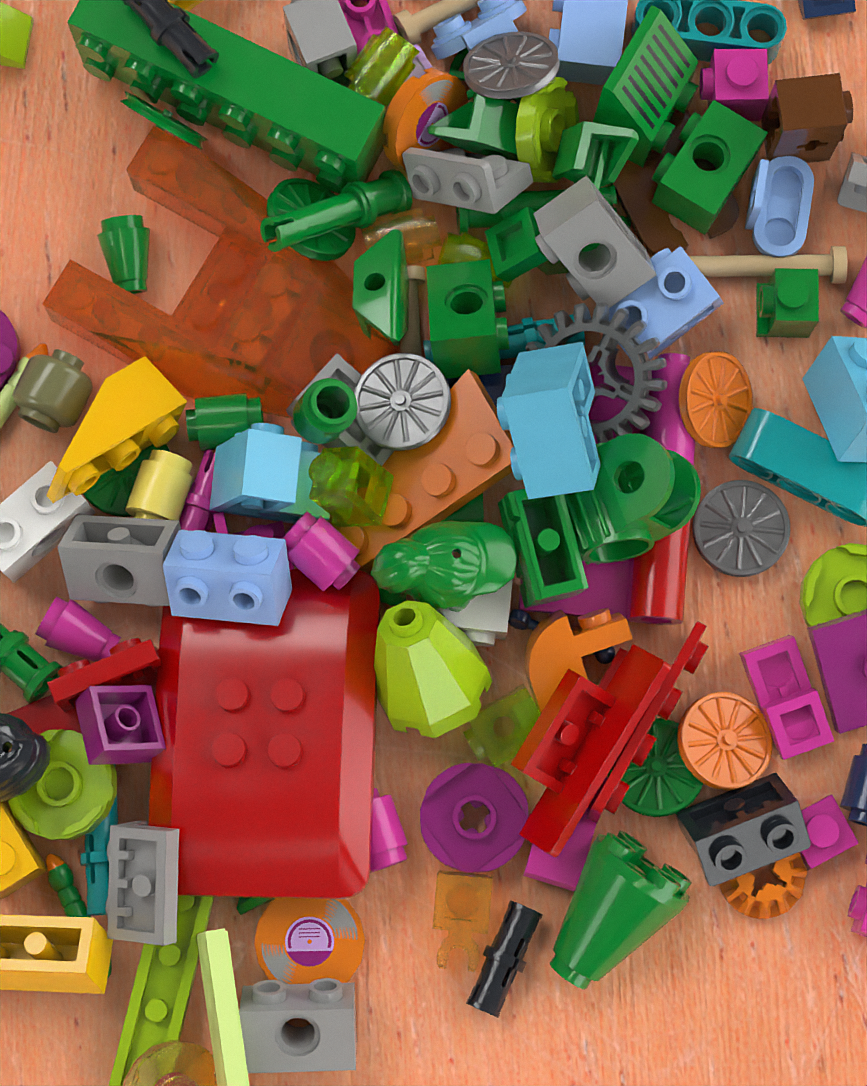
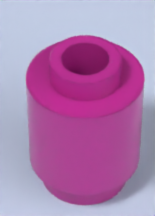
[281,511,361,591]
[371,788,408,873]

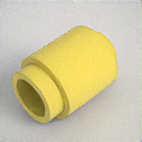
[125,450,193,520]

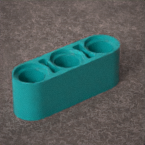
[631,0,787,64]
[729,408,867,527]

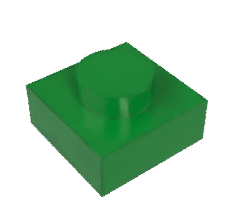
[485,206,548,283]

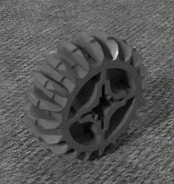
[526,302,667,443]

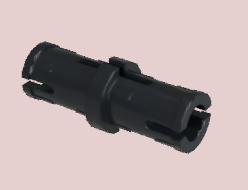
[122,0,219,79]
[466,900,543,1018]

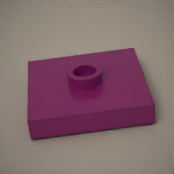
[807,609,867,734]

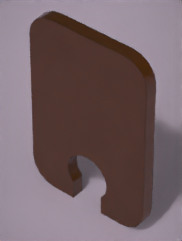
[610,109,739,256]

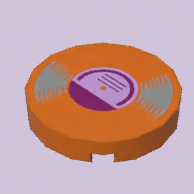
[383,67,468,171]
[254,898,366,984]

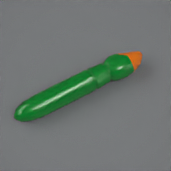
[46,853,112,978]

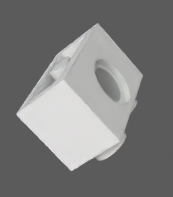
[0,461,95,583]

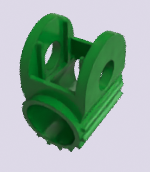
[564,433,701,565]

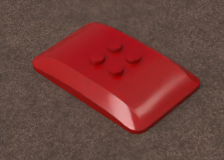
[148,569,381,899]

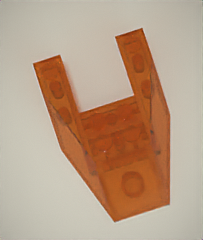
[42,126,400,419]

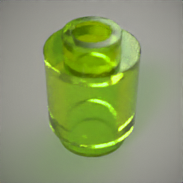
[344,26,420,107]

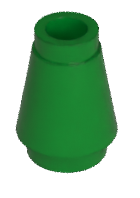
[97,215,150,295]

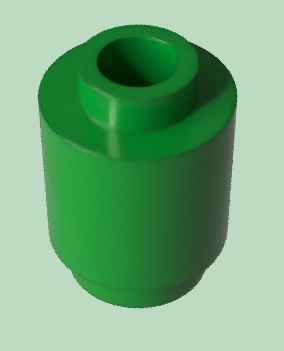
[293,378,358,444]
[186,393,264,451]

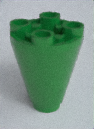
[550,830,692,989]

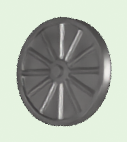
[463,32,560,99]
[354,353,451,451]
[692,480,790,577]

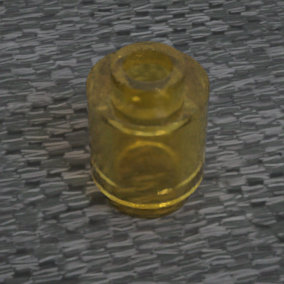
[361,207,442,265]

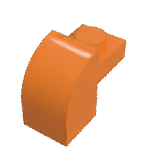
[524,608,633,714]

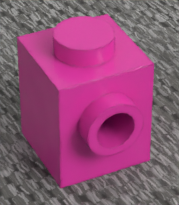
[699,49,769,122]

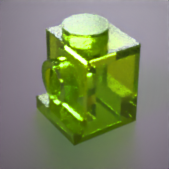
[308,446,394,527]
[463,684,541,768]

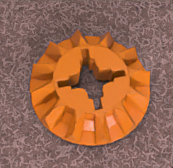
[719,852,807,919]

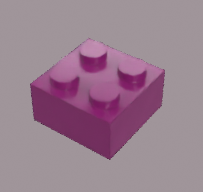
[75,685,166,765]

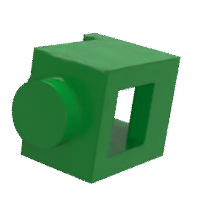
[756,268,819,338]

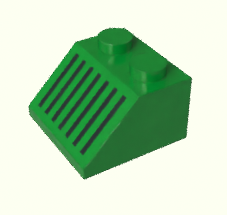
[593,5,699,168]

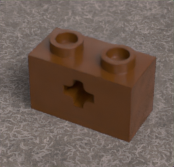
[761,73,853,163]

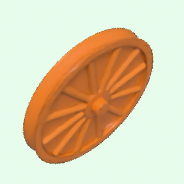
[679,351,753,448]
[677,692,773,791]

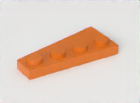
[330,369,514,573]

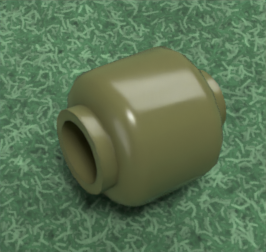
[12,349,93,433]

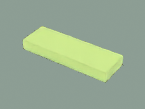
[196,928,250,1086]

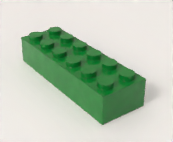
[67,0,387,194]

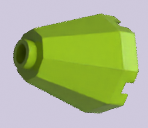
[374,600,492,738]

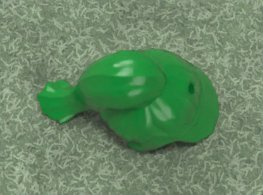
[370,520,517,613]

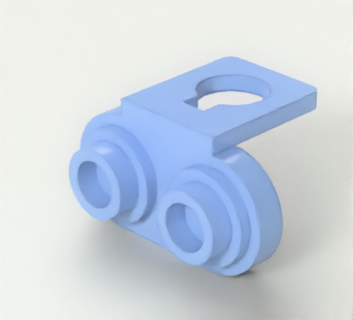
[431,0,527,60]
[745,156,814,257]

